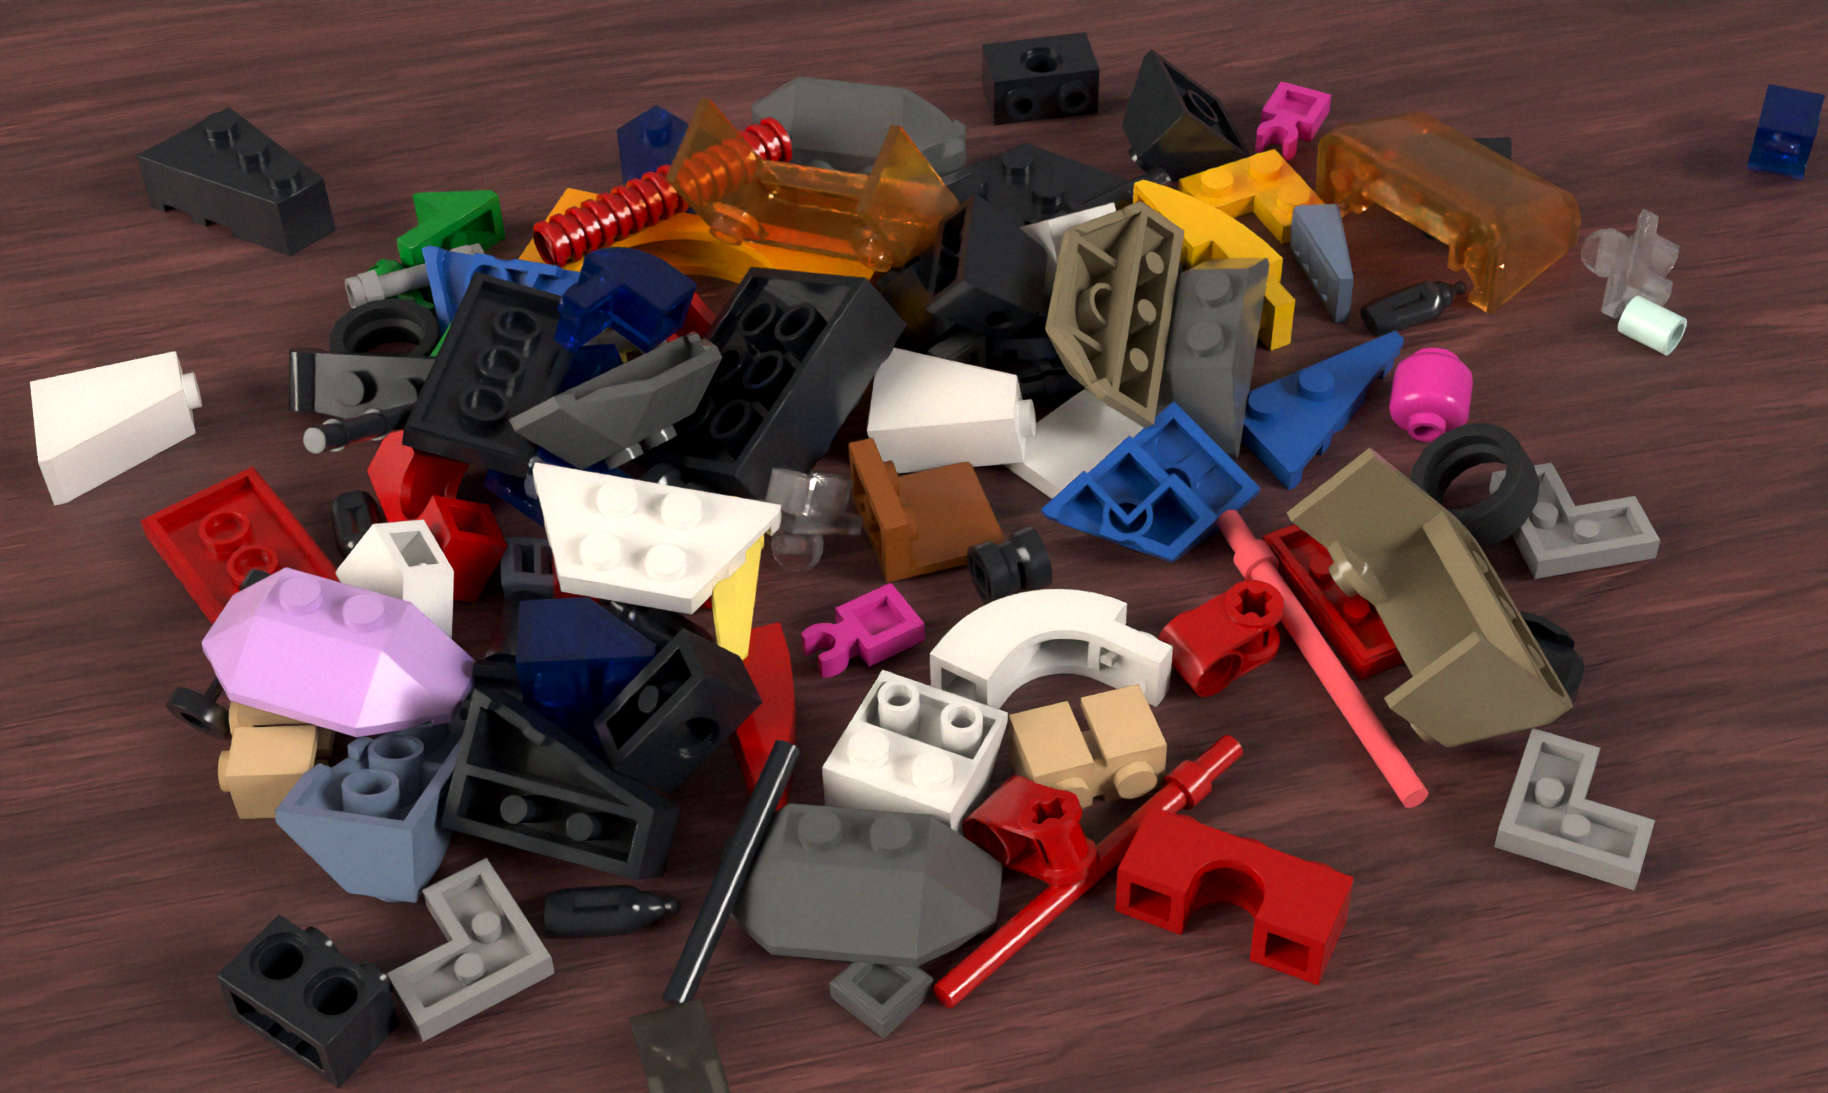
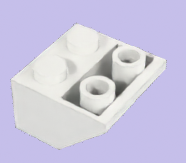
[822,670,1008,837]

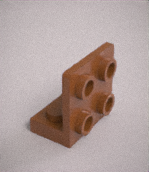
[849,438,1006,583]

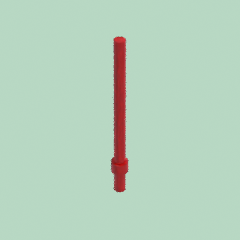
[933,735,1243,1009]

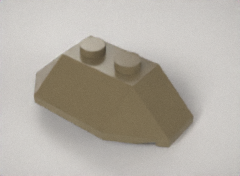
[1045,201,1184,429]

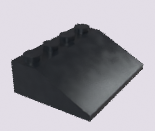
[630,267,907,517]

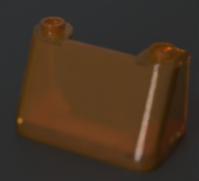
[1316,111,1581,315]

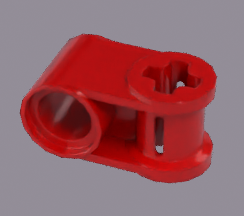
[1157,580,1284,698]
[962,775,1100,886]

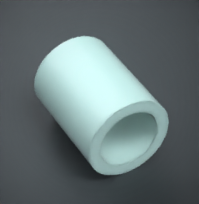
[1618,295,1687,356]

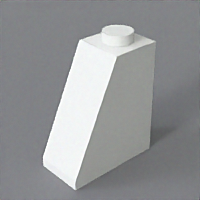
[867,348,1036,473]
[30,351,202,506]

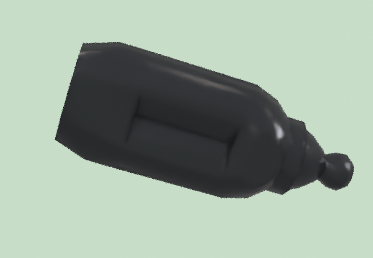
[1360,281,1467,337]
[330,490,382,559]
[598,598,715,653]
[544,884,681,939]

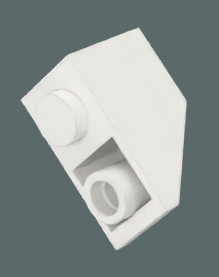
[335,520,454,639]

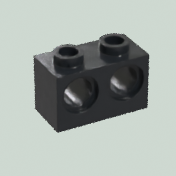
[216,915,400,1088]

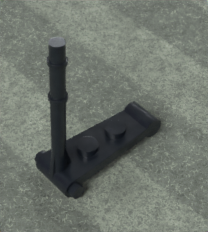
[288,347,436,454]

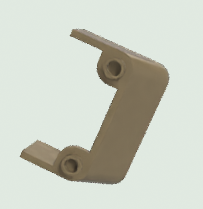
[1286,448,1573,748]

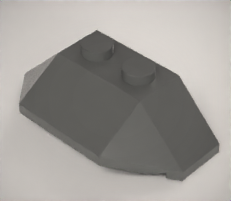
[751,76,967,197]
[1155,258,1269,460]
[509,331,722,470]
[720,803,1003,967]

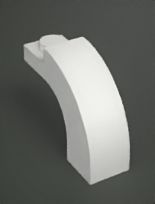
[930,589,1173,709]

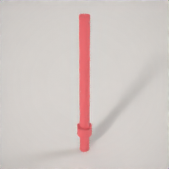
[1217,510,1428,808]

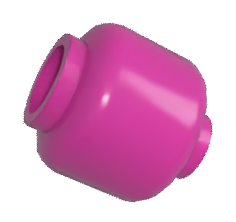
[1389,348,1473,442]

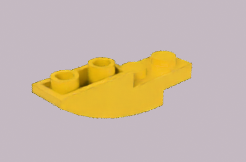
[1133,180,1295,351]

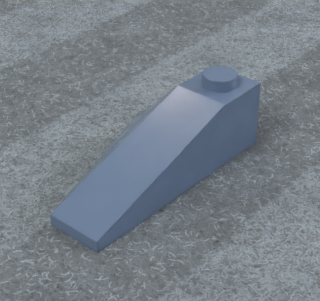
[275,686,474,903]

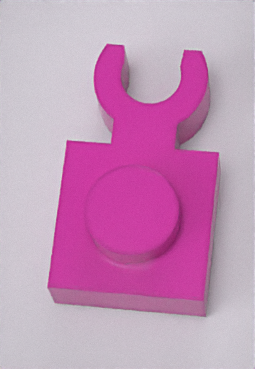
[1255,81,1331,161]
[801,583,925,678]

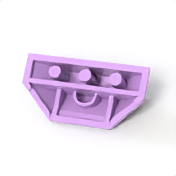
[201,567,475,737]

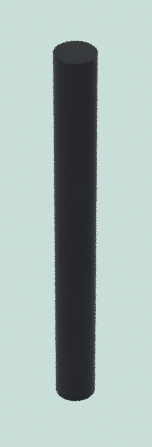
[661,740,801,1011]

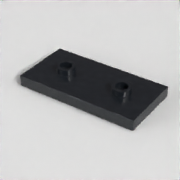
[402,272,591,479]

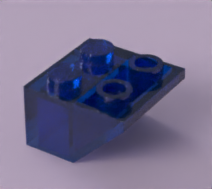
[516,597,657,747]

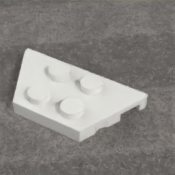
[533,463,781,615]

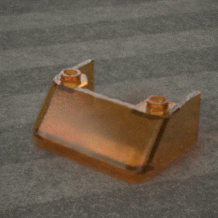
[665,98,960,272]

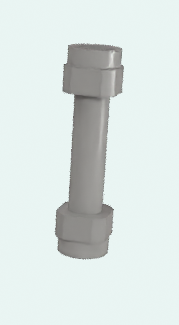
[345,243,484,309]

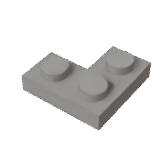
[1489,462,1660,579]
[1494,728,1655,891]
[386,858,555,1042]

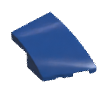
[1041,401,1261,563]

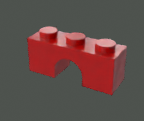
[367,430,508,603]
[1115,806,1354,986]

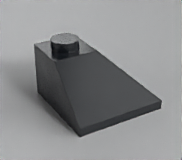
[1122,49,1251,183]

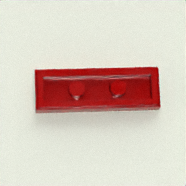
[1262,524,1405,680]

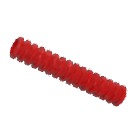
[533,117,792,269]

